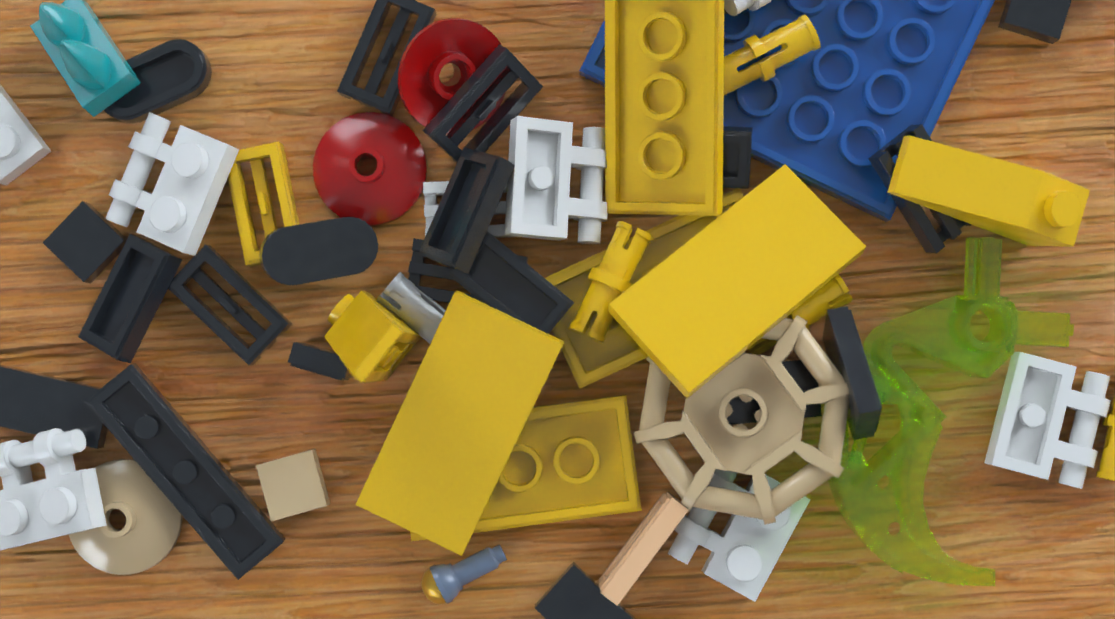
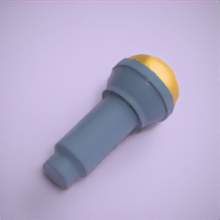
[421,544,507,605]

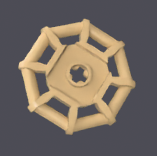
[634,315,850,525]

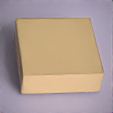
[256,448,330,522]

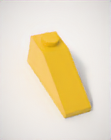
[887,136,1090,247]
[324,290,421,383]

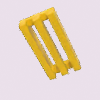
[228,141,299,267]

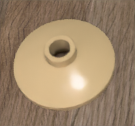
[69,459,183,575]

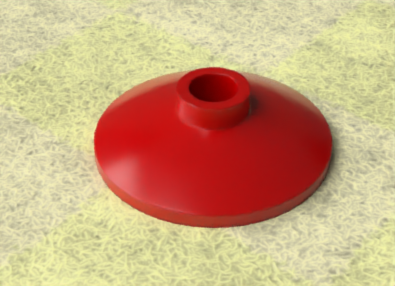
[398,18,507,134]
[313,112,427,226]

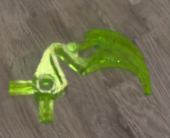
[828,237,1074,586]

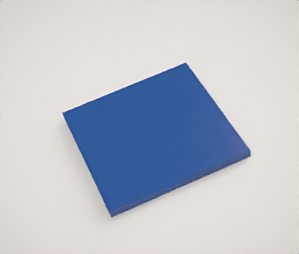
[579,0,995,222]

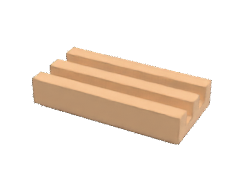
[598,492,689,606]

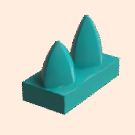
[30,0,141,117]

